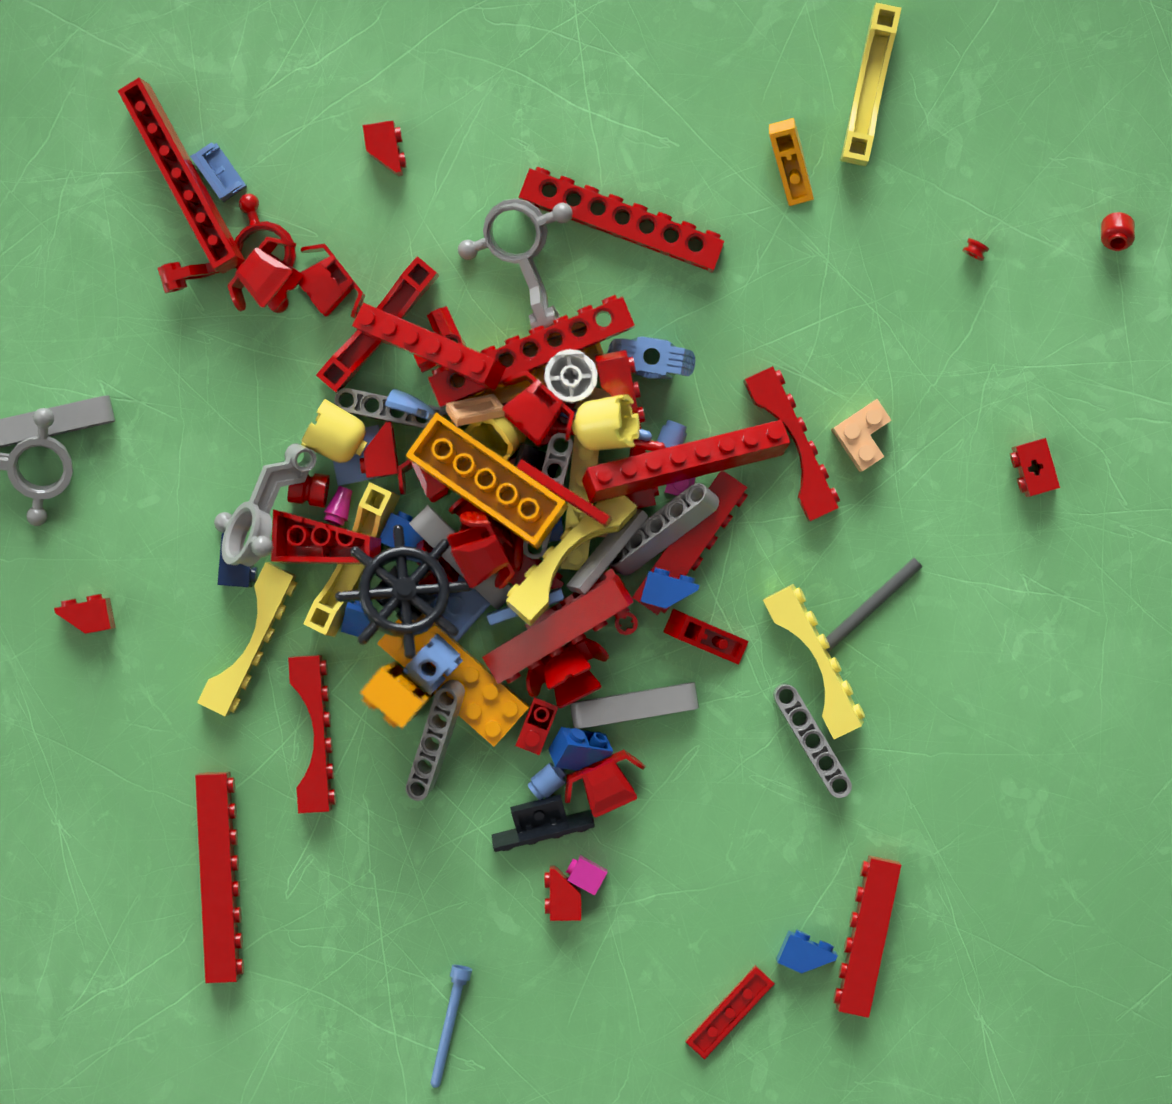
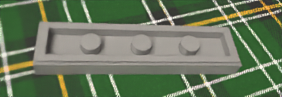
[566,509,648,594]

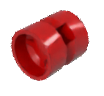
[287,473,330,508]

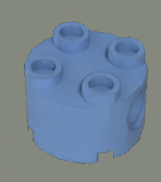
[402,633,463,695]

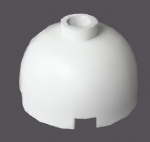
[544,349,597,403]

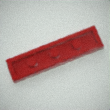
[517,459,612,527]
[685,965,775,1060]

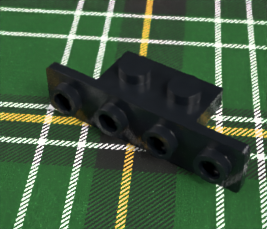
[491,794,595,852]

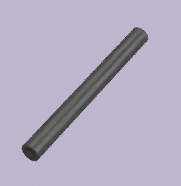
[826,558,922,653]

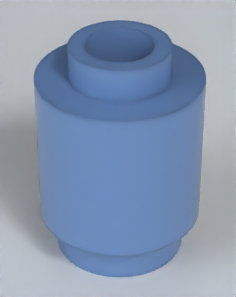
[657,420,687,448]
[528,763,567,800]

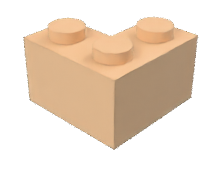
[831,399,892,472]

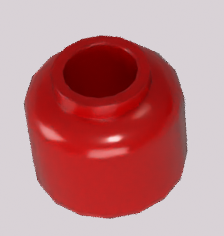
[1101,212,1135,251]

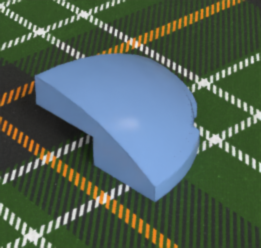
[385,389,436,420]

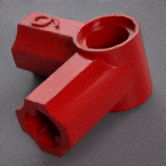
[414,306,466,373]

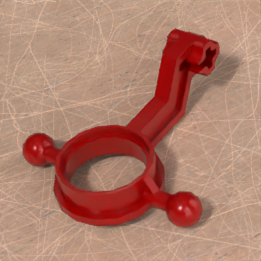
[158,193,297,313]

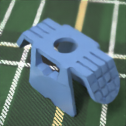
[608,336,695,379]

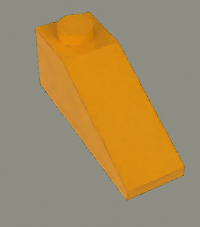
[769,118,814,206]

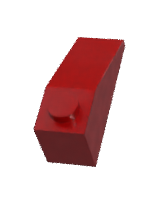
[663,609,749,665]

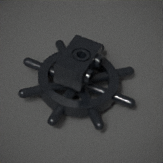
[335,525,472,659]

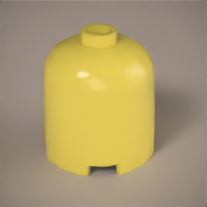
[572,395,640,450]
[301,399,367,463]
[465,405,527,461]

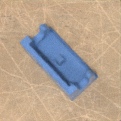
[190,143,247,202]

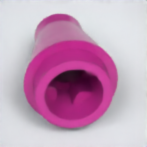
[323,486,353,527]

